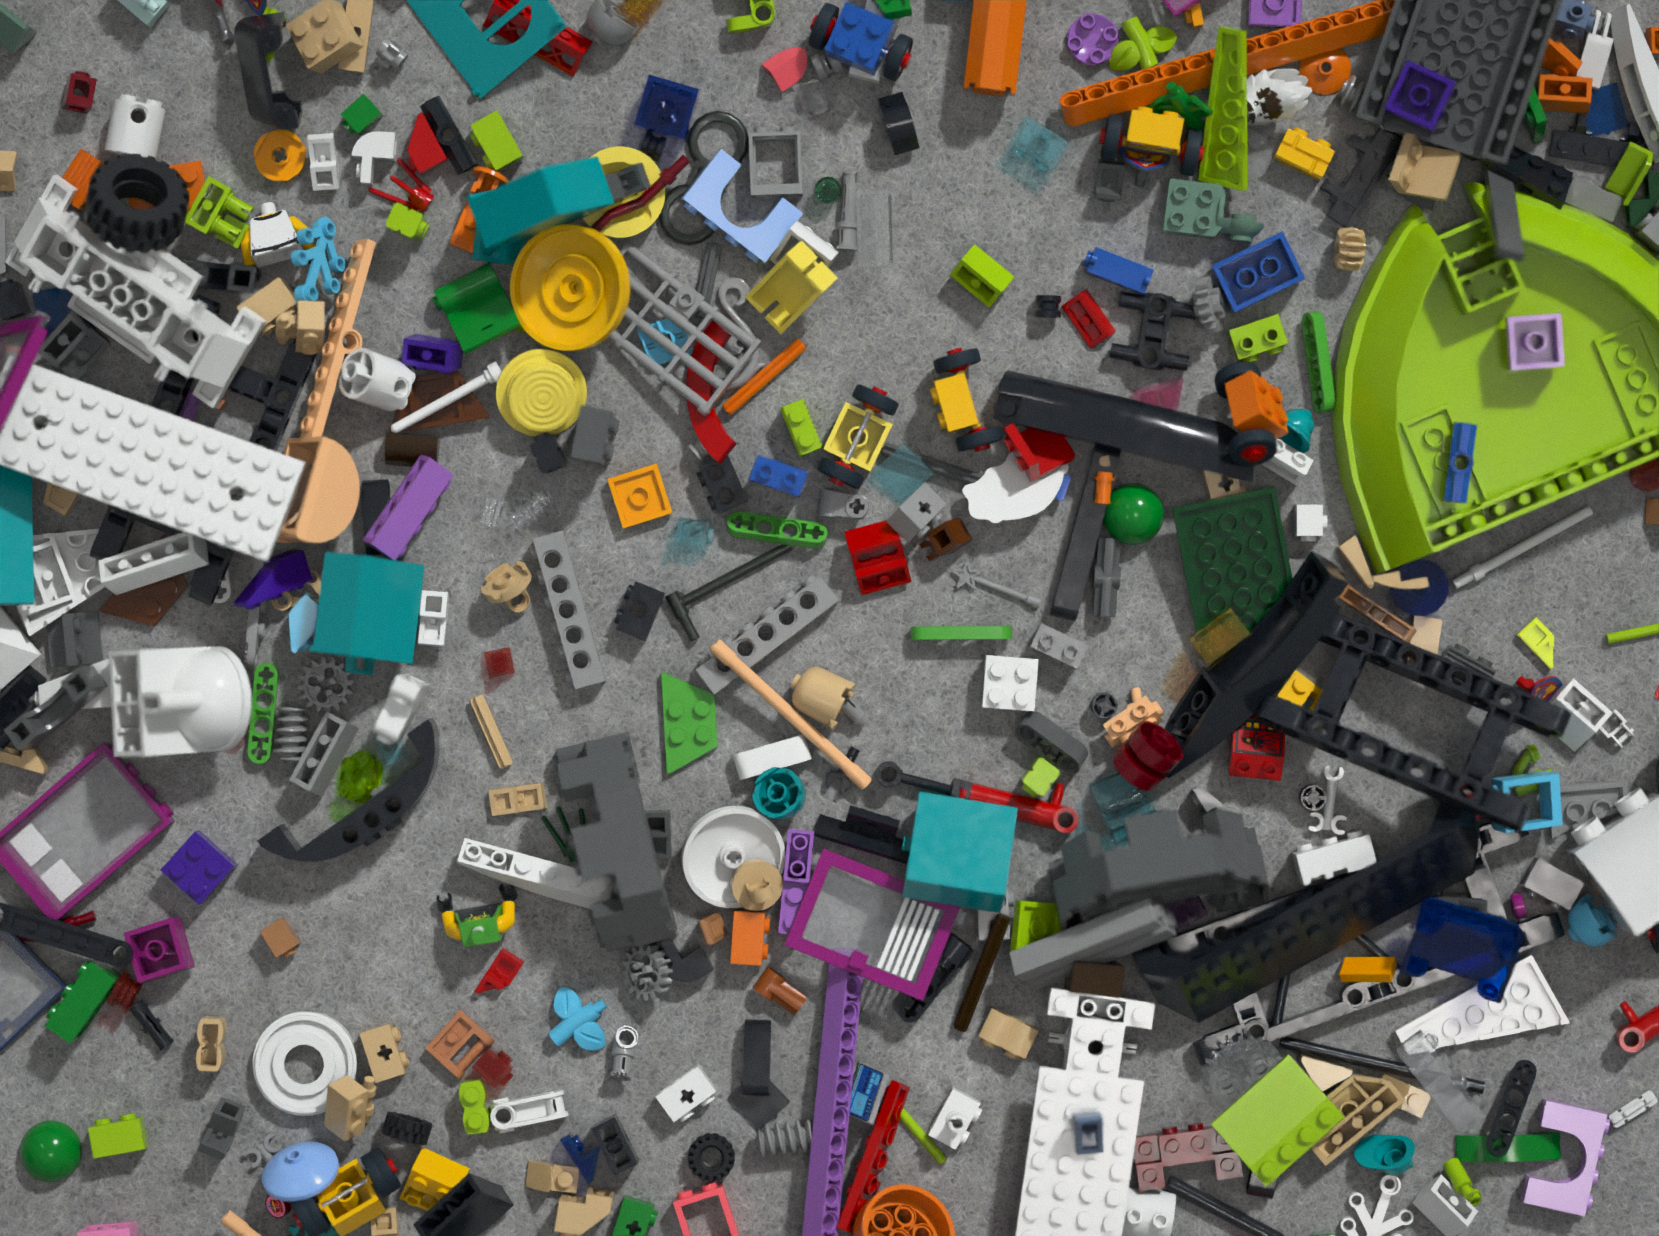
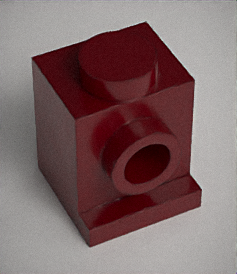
[61,71,97,114]

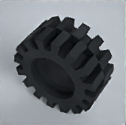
[382,1112,432,1145]
[688,1133,735,1182]

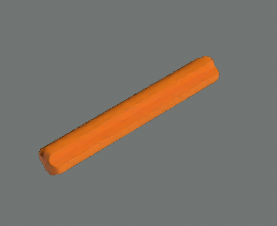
[722,339,806,415]

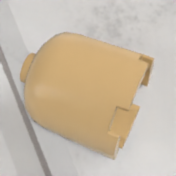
[790,666,857,730]

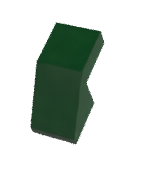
[1625,172,1659,228]

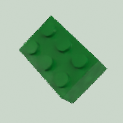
[45,960,124,1044]

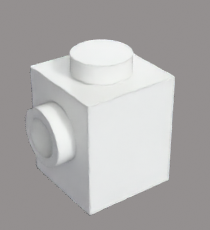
[1294,505,1327,542]

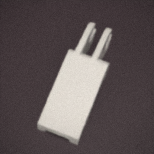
[1576,10,1613,90]

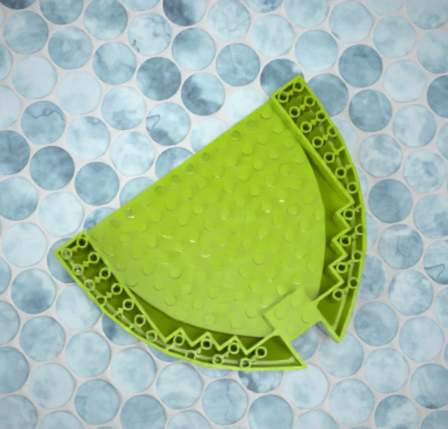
[1332,182,1659,574]

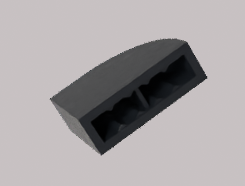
[414,1173,514,1236]

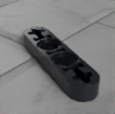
[1486,1060,1537,1157]

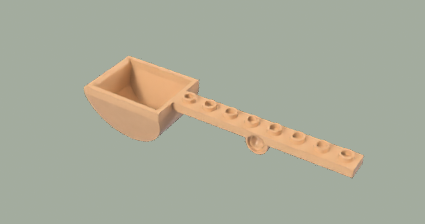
[276,239,376,543]

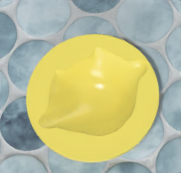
[583,146,666,238]
[496,348,587,437]

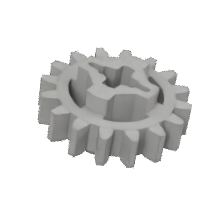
[1193,276,1226,334]

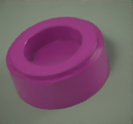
[1509,892,1526,919]

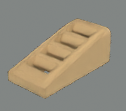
[1337,535,1375,589]

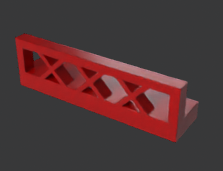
[483,0,593,77]

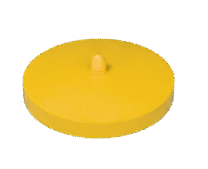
[510,225,630,351]

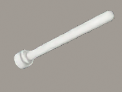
[391,361,501,434]

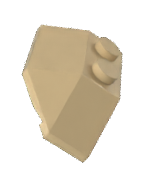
[1311,1074,1406,1166]

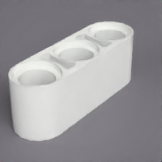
[732,734,812,780]

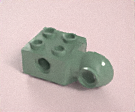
[1162,178,1264,243]

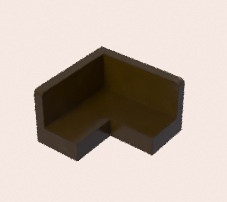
[1064,960,1125,998]

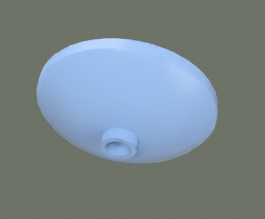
[262,1141,339,1201]

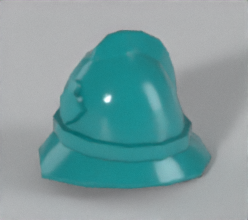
[1278,409,1314,453]

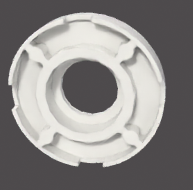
[252,1011,358,1116]

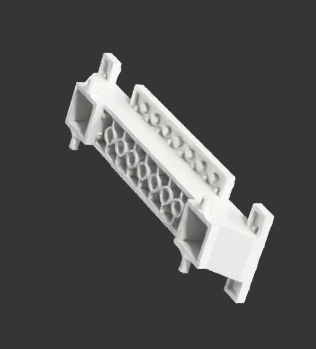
[1015,988,1155,1236]

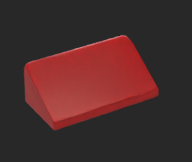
[1061,289,1116,349]

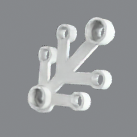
[1340,1174,1414,1236]

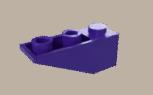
[233,549,313,610]

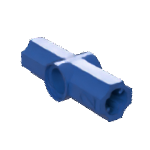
[1443,422,1477,504]

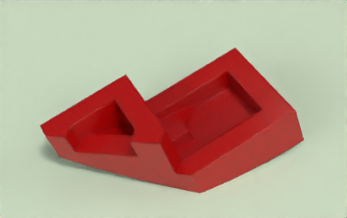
[474,948,524,994]

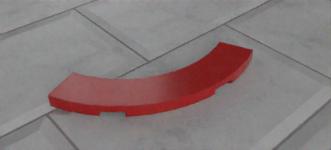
[686,320,737,463]

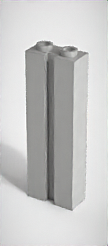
[1009,897,1176,990]

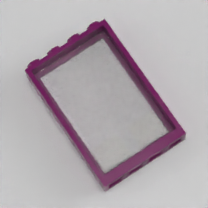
[0,742,175,921]

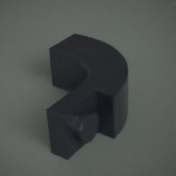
[179,258,257,294]

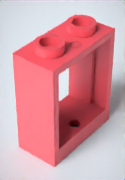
[673,1181,740,1236]

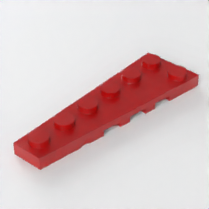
[837,1080,910,1234]

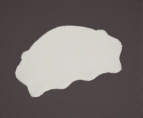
[962,452,1069,523]

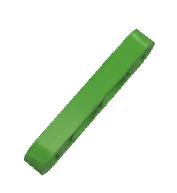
[1302,311,1336,413]
[726,511,828,549]
[910,626,1012,640]
[247,663,279,764]

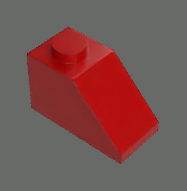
[406,113,449,176]

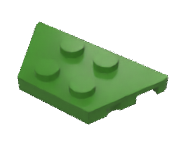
[661,673,718,773]

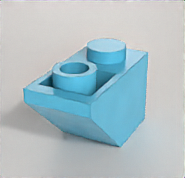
[289,592,319,653]

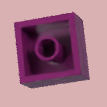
[124,917,195,983]

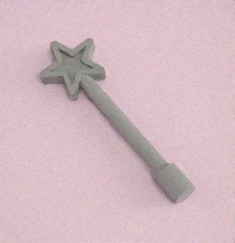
[952,560,1041,608]

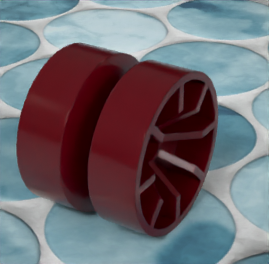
[1112,721,1183,792]

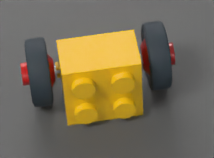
[1098,106,1204,176]
[930,348,1003,452]

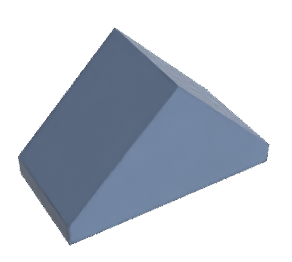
[1073,1111,1103,1155]

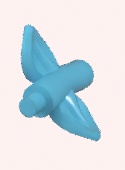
[548,986,607,1050]

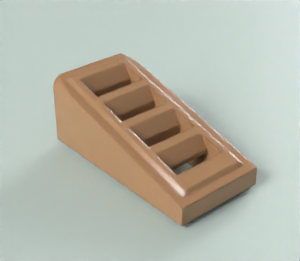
[699,912,727,946]

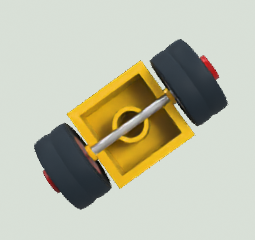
[290,1147,401,1236]

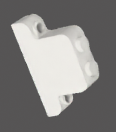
[373,673,430,745]

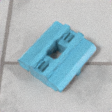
[638,318,693,365]

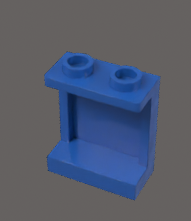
[749,455,808,498]

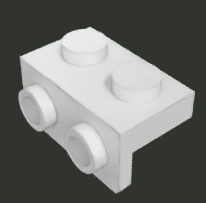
[1262,439,1314,486]

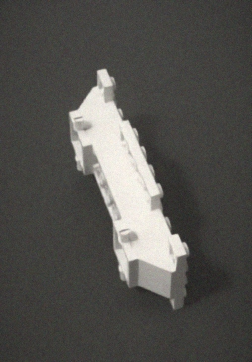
[5,175,266,408]

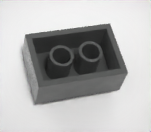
[570,405,619,466]

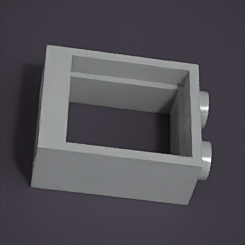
[748,127,803,198]

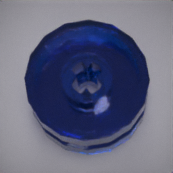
[1390,559,1449,616]

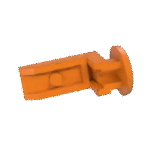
[449,166,509,254]

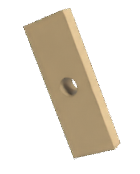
[338,0,375,74]

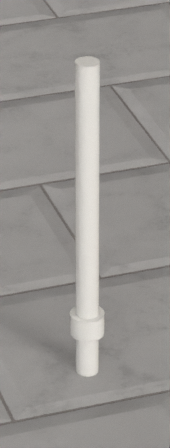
[1452,505,1593,589]

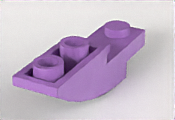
[778,829,814,937]

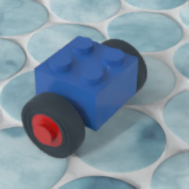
[809,2,913,81]

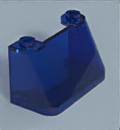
[1399,898,1523,1004]

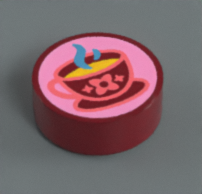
[265,1195,292,1218]

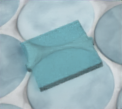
[871,442,934,503]

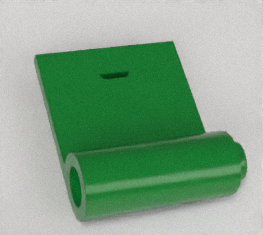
[432,262,521,355]

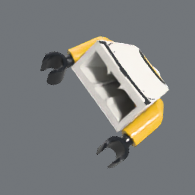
[240,202,316,281]

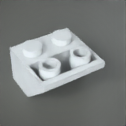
[1548,678,1613,752]

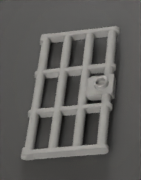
[608,240,762,416]

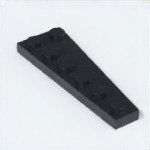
[1463,145,1573,210]

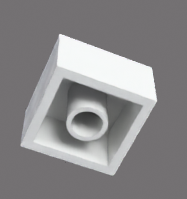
[981,655,1039,711]

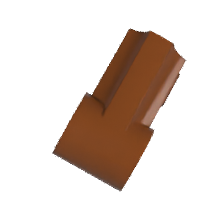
[752,966,807,1016]

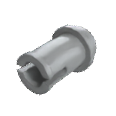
[840,695,869,727]

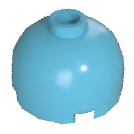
[1568,894,1618,947]

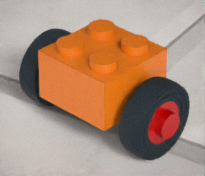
[1215,362,1288,466]

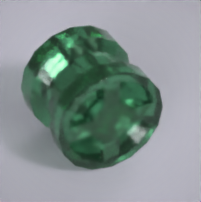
[815,177,841,204]

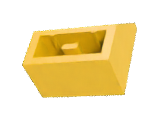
[399,1147,470,1211]

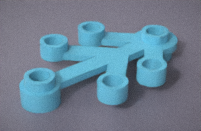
[291,216,346,303]

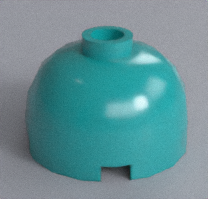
[752,767,806,820]

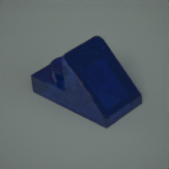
[560,1132,601,1184]

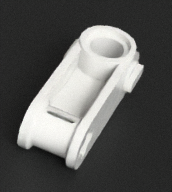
[490,1090,569,1134]

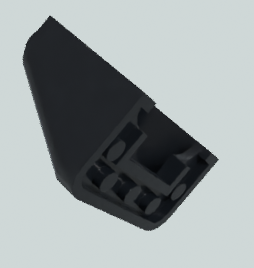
[234,12,303,129]

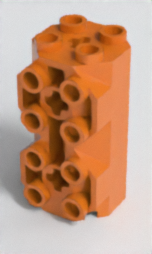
[963,0,1027,96]

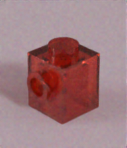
[472,1046,514,1088]

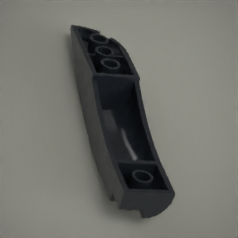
[993,370,1254,483]
[1165,551,1347,778]

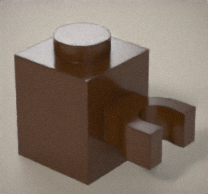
[920,518,973,561]

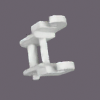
[1599,709,1635,749]

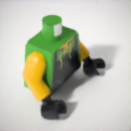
[436,884,518,947]

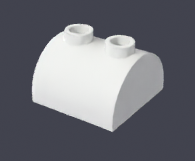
[769,221,839,268]
[1122,1185,1176,1236]

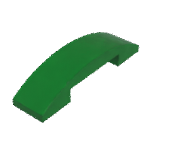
[1455,1132,1561,1162]

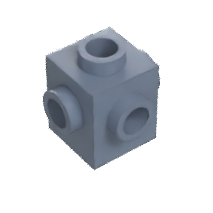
[1553,0,1596,41]

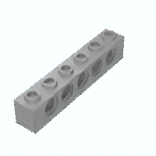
[530,530,606,689]
[696,575,839,695]

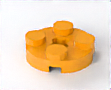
[254,129,307,182]

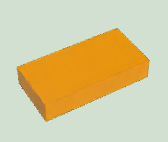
[1339,957,1397,982]

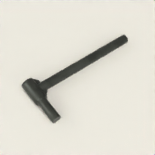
[665,544,793,642]

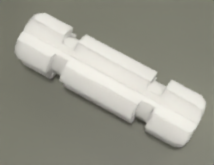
[1609,1090,1658,1128]

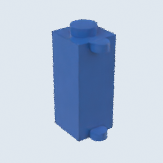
[1083,247,1154,295]

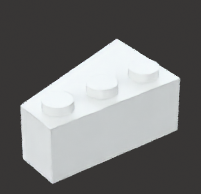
[1291,830,1377,885]

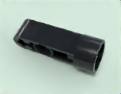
[893,932,975,1023]

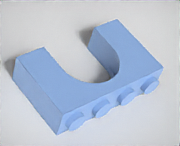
[681,149,803,264]

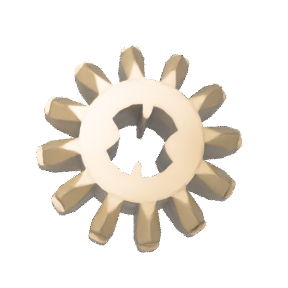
[1333,227,1366,271]

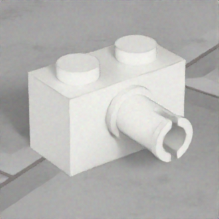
[928,1087,982,1150]

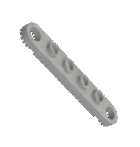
[244,548,274,669]

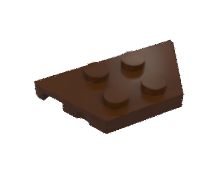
[389,370,490,433]
[99,534,189,626]

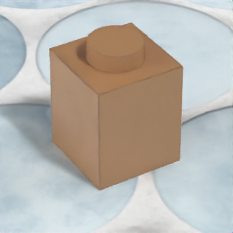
[260,916,301,958]

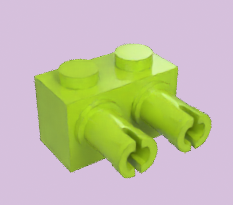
[185,176,254,244]

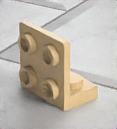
[1389,133,1462,201]

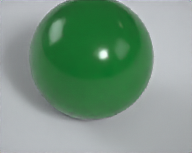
[1103,483,1164,545]
[19,1120,82,1182]

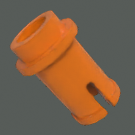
[1094,471,1115,504]

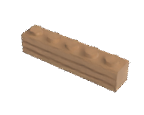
[1339,584,1417,643]

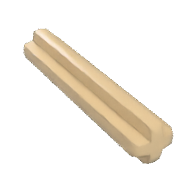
[470,695,513,769]

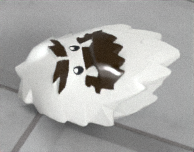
[1247,69,1312,126]

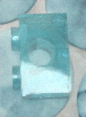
[1009,116,1070,173]

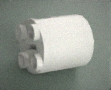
[104,94,166,160]
[338,348,416,411]

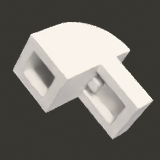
[352,131,398,185]

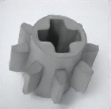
[376,38,408,71]

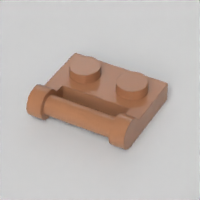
[425,1009,495,1079]

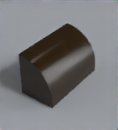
[385,433,440,467]

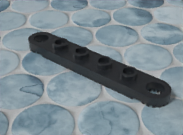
[0,902,134,967]

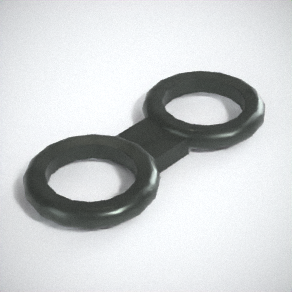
[659,111,749,245]

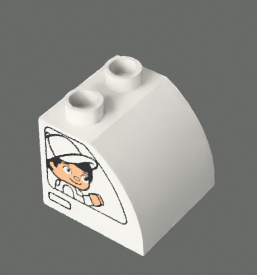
[1566,787,1659,936]

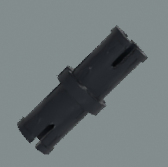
[129,1000,174,1051]

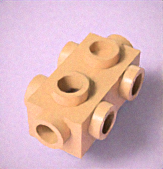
[1103,688,1164,748]

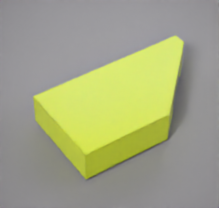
[1517,617,1554,670]

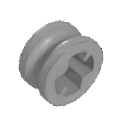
[688,438,712,464]

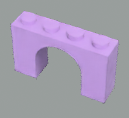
[1520,1098,1610,1216]

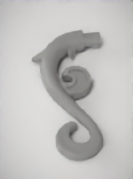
[714,278,765,391]

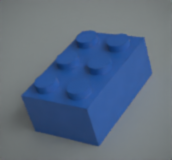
[1209,231,1305,314]

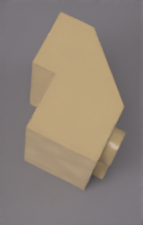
[554,1187,615,1236]

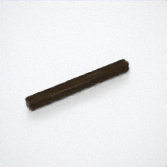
[954,913,1010,1032]

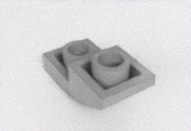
[1565,176,1624,222]
[1191,786,1228,812]

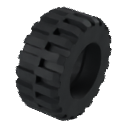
[85,154,189,254]

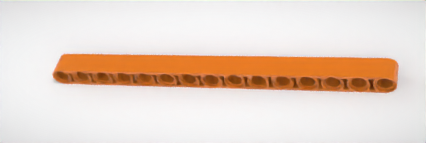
[1060,0,1395,126]

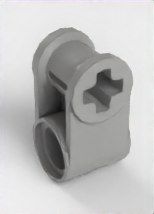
[819,489,870,518]

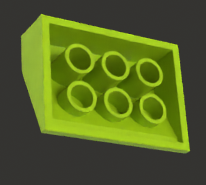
[1210,1054,1345,1187]

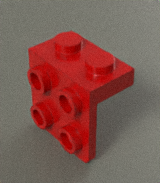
[1003,423,1075,482]

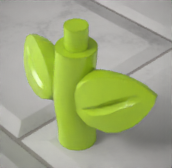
[1109,16,1178,71]

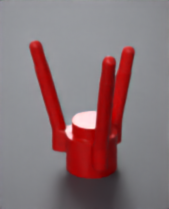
[368,158,435,213]

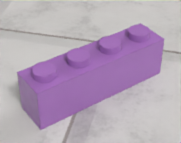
[362,455,453,560]

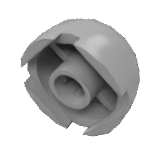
[587,0,640,46]

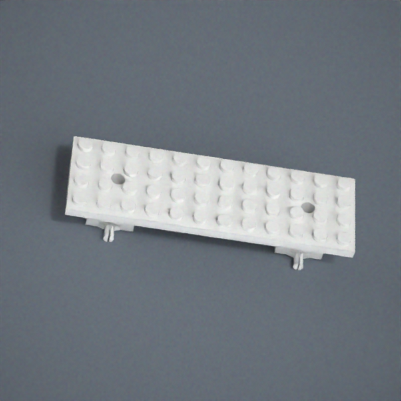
[0,356,306,562]

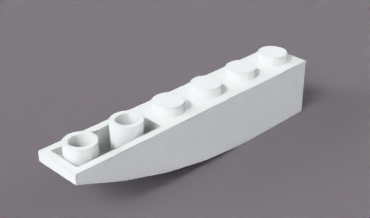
[1610,4,1659,164]
[457,838,614,909]

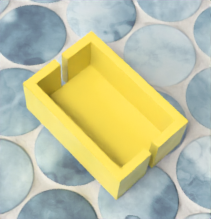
[745,240,838,334]

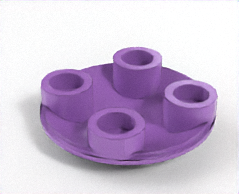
[1067,13,1119,66]

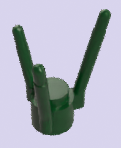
[541,806,586,863]

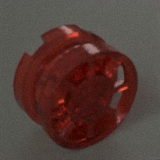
[1629,456,1659,492]
[107,972,143,1014]

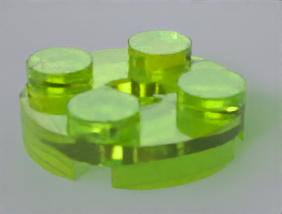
[338,751,383,804]

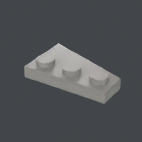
[1550,780,1628,839]

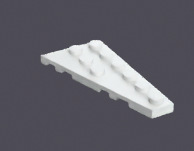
[1394,954,1570,1054]

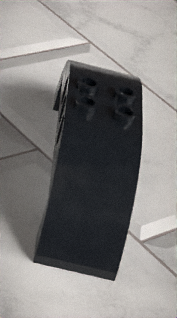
[257,718,440,861]

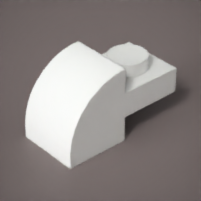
[307,133,340,191]
[418,590,449,647]

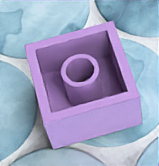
[1505,313,1565,370]

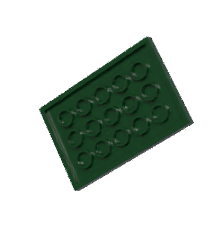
[1171,486,1293,660]

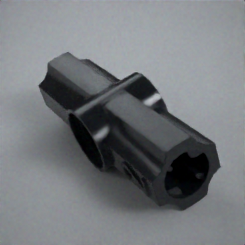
[420,96,478,175]

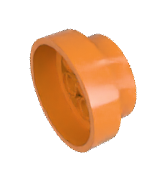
[853,1184,955,1236]

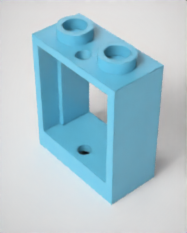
[1491,771,1563,833]

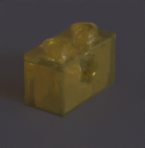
[1189,608,1250,665]

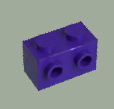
[401,334,463,374]

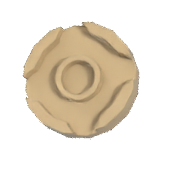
[481,561,532,613]
[730,858,783,911]

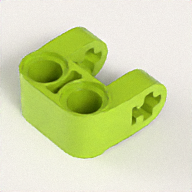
[726,0,775,34]

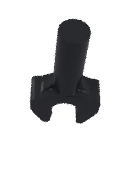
[826,746,860,794]

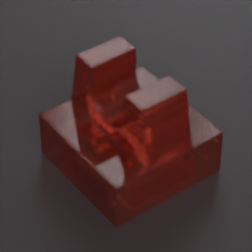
[484,647,515,678]

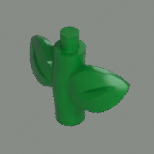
[1148,81,1213,130]

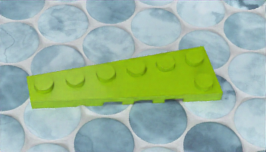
[1198,26,1248,191]

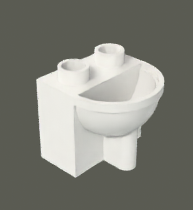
[109,646,251,757]

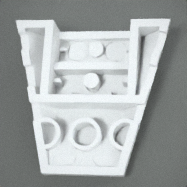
[15,529,105,637]

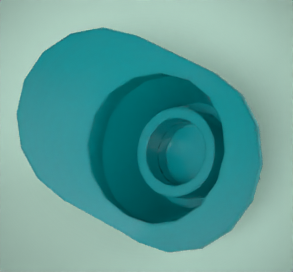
[1354,1134,1415,1176]

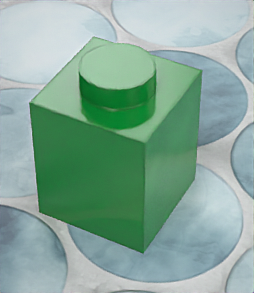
[340,93,383,136]

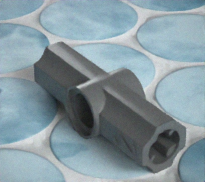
[1093,538,1121,617]

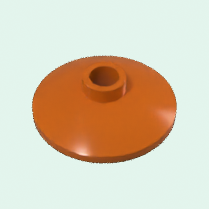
[1299,48,1351,95]

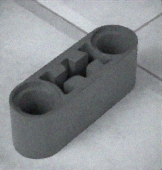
[1015,711,1088,775]

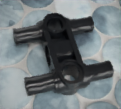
[1110,292,1196,371]

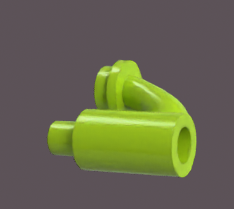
[1512,744,1553,798]
[1443,1158,1482,1207]

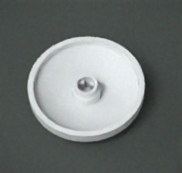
[681,806,786,908]

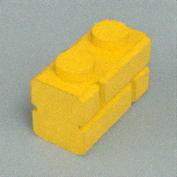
[1273,127,1335,181]

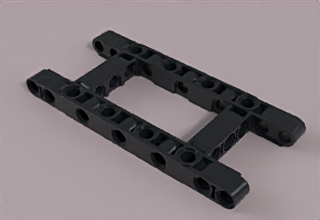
[90,295,317,606]
[1255,613,1571,832]

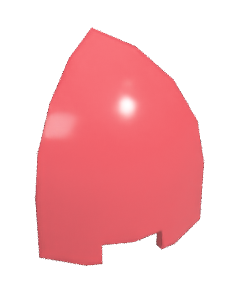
[762,47,808,92]

